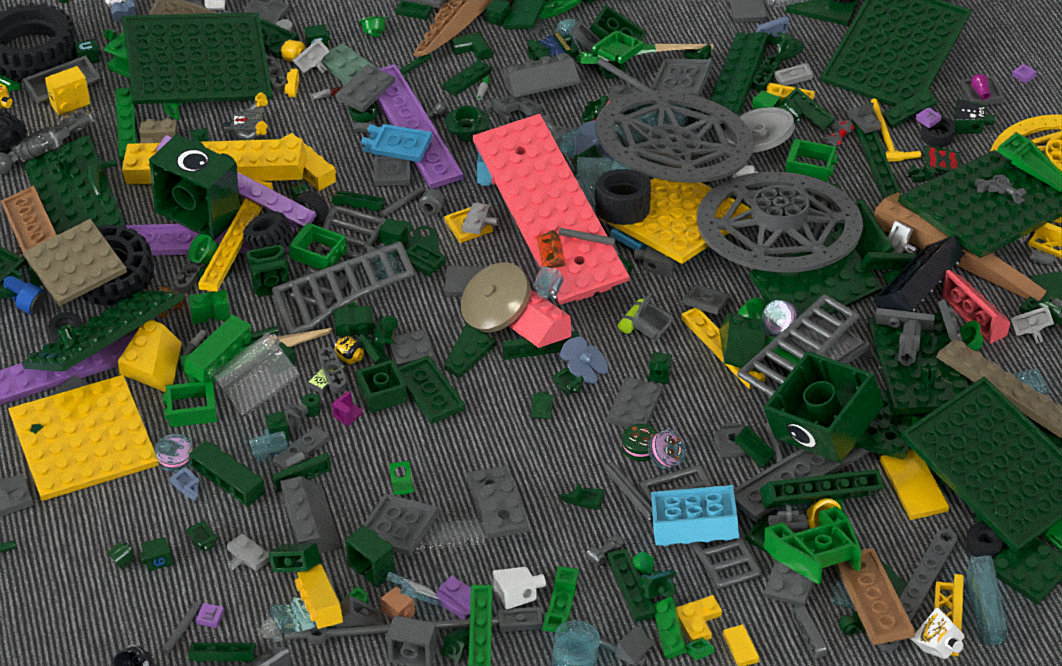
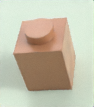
[381,586,415,619]

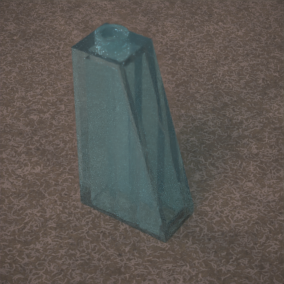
[965,556,1007,645]

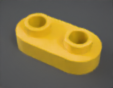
[285,69,299,97]

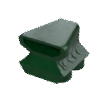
[246,245,289,297]

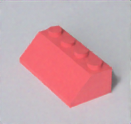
[942,270,1010,344]
[509,289,571,348]

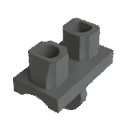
[768,505,808,534]

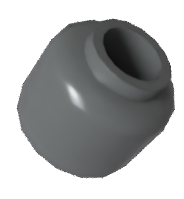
[419,189,445,216]

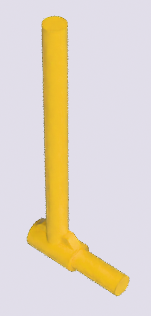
[871,99,921,162]

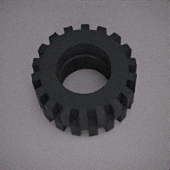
[0,111,28,154]
[243,211,294,250]

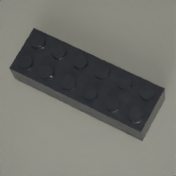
[873,235,965,312]

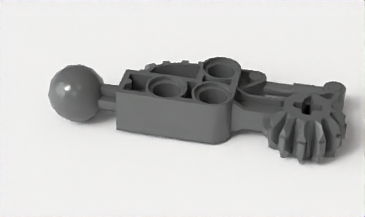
[0,109,96,175]

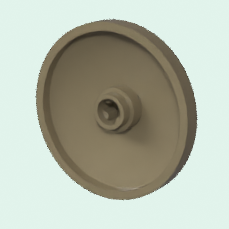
[461,262,531,333]

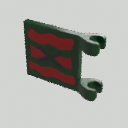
[924,145,961,180]

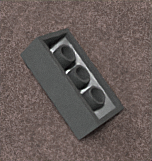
[503,53,580,97]
[280,477,341,554]

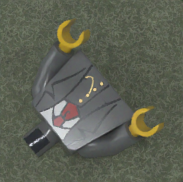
[224,92,268,141]

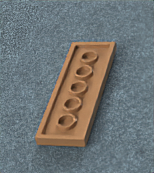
[1,185,57,252]
[835,548,915,645]

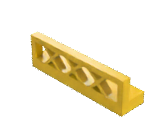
[1028,223,1062,259]
[934,574,963,656]

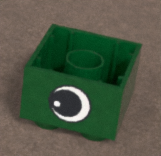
[149,134,240,241]
[763,351,884,463]

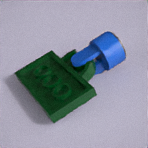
[0,246,46,315]

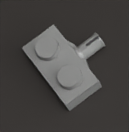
[293,38,330,74]
[462,203,499,234]
[888,221,918,254]
[1011,306,1054,344]
[227,533,270,571]

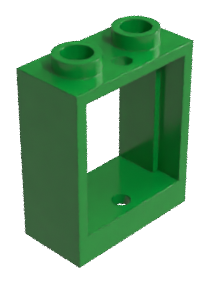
[785,138,838,182]
[288,222,348,270]
[162,380,217,428]

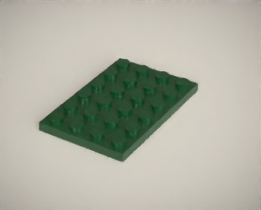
[748,230,883,323]

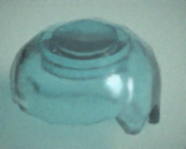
[556,18,578,39]

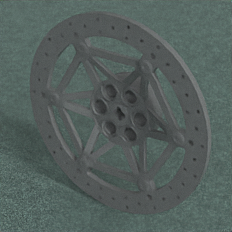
[595,90,754,183]
[697,172,863,272]

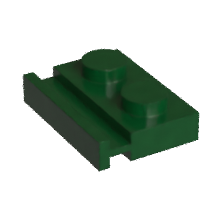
[400,241,446,277]

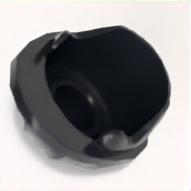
[114,645,152,666]

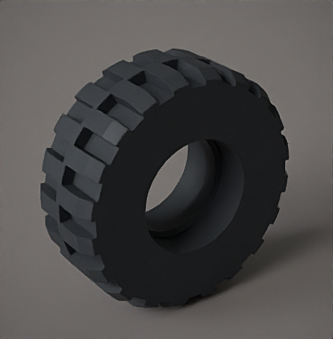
[81,224,154,306]

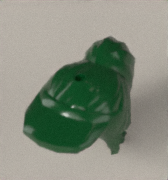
[767,32,804,61]

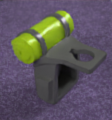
[618,292,674,341]

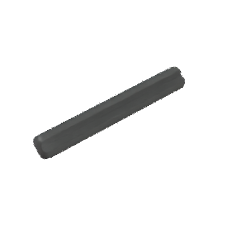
[604,461,653,521]

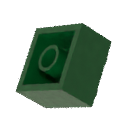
[356,360,407,413]

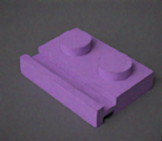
[432,575,471,619]

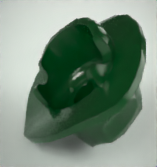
[445,105,490,142]

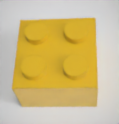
[45,66,91,116]

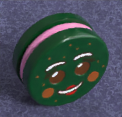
[622,424,658,462]

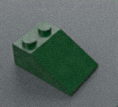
[589,4,647,44]
[719,312,765,373]

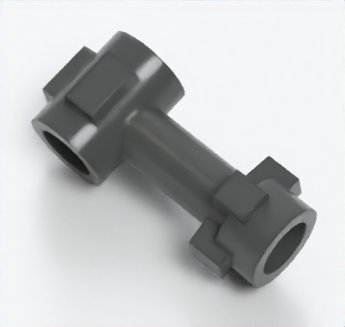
[586,534,624,566]

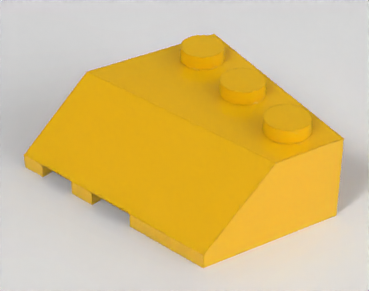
[118,320,182,393]

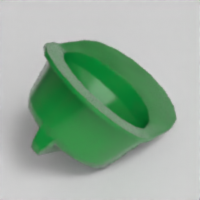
[358,16,391,37]
[188,234,219,265]
[738,297,772,326]
[959,321,984,351]

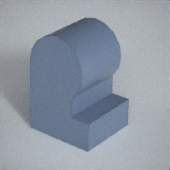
[110,0,136,22]

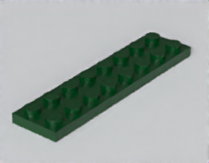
[704,32,770,117]

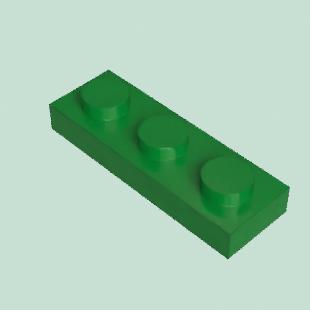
[652,596,687,660]

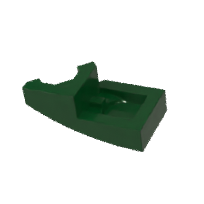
[560,484,605,510]

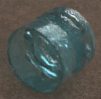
[551,620,600,666]

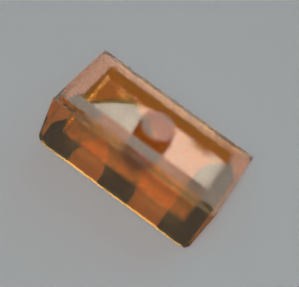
[537,230,566,269]

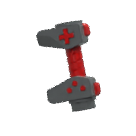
[820,120,855,149]

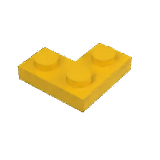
[676,595,722,643]

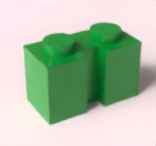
[189,290,230,324]

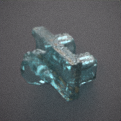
[249,429,289,461]

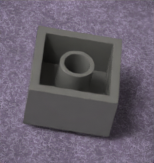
[387,616,437,666]

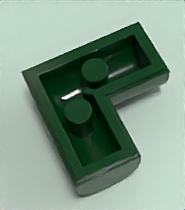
[450,31,494,61]

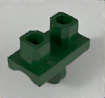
[373,315,398,349]
[638,569,676,599]

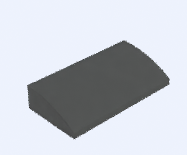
[23,56,101,104]

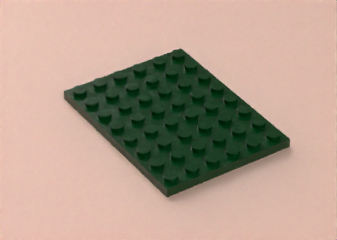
[820,0,972,107]
[122,12,273,104]
[898,150,1062,258]
[900,376,1062,553]

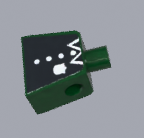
[954,99,995,134]

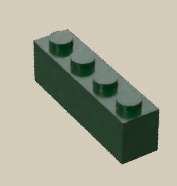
[189,440,265,507]

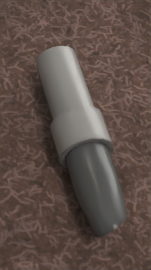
[182,330,207,355]

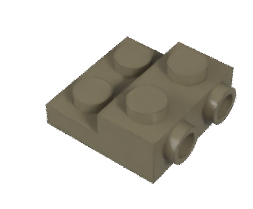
[140,118,178,143]

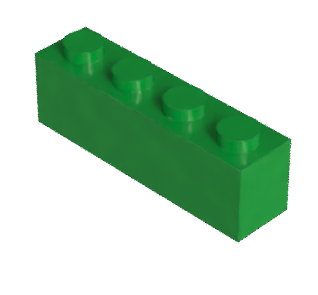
[185,315,252,383]

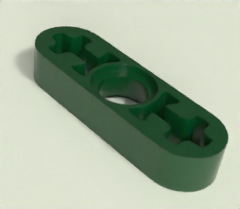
[752,55,780,92]

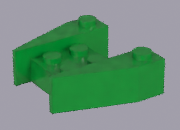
[764,506,862,584]

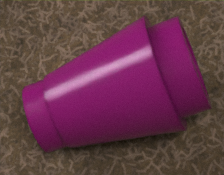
[971,74,991,100]

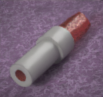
[311,87,341,100]

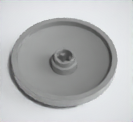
[724,107,795,153]

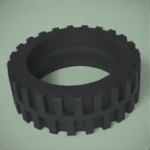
[0,3,76,81]

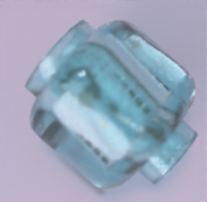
[375,254,400,280]

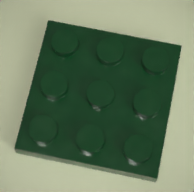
[986,538,1062,605]

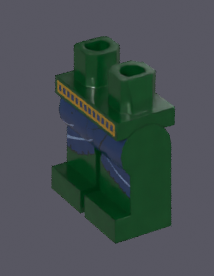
[527,32,579,61]

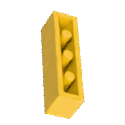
[281,133,336,191]
[295,564,343,629]

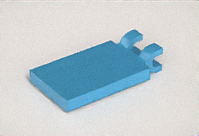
[361,124,433,162]

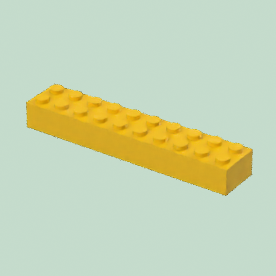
[122,139,306,185]

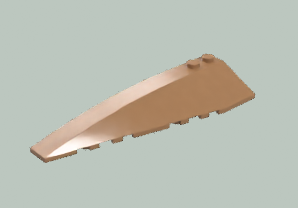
[413,0,493,57]
[874,193,1047,301]

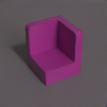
[332,391,363,426]

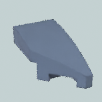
[170,466,199,501]

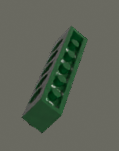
[759,469,884,509]

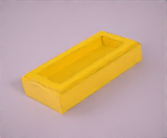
[723,625,759,666]

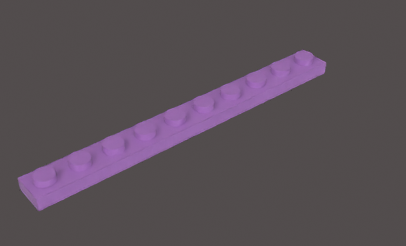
[156,135,316,228]

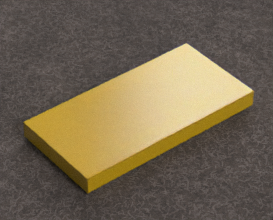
[880,449,949,520]

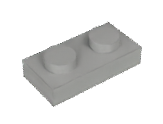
[774,64,813,86]

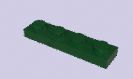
[502,331,580,360]
[607,548,655,622]

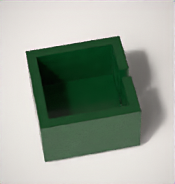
[345,525,395,588]

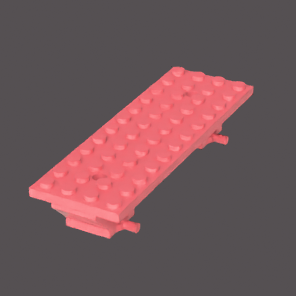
[473,114,629,305]

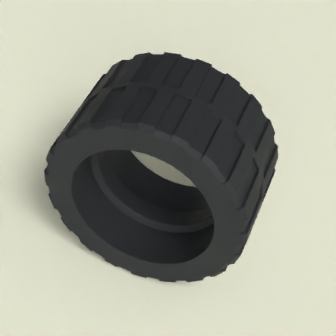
[595,169,651,225]

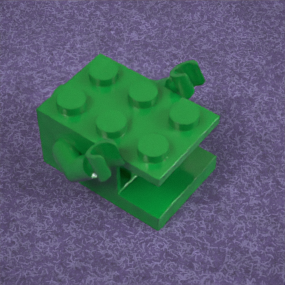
[104,29,130,78]

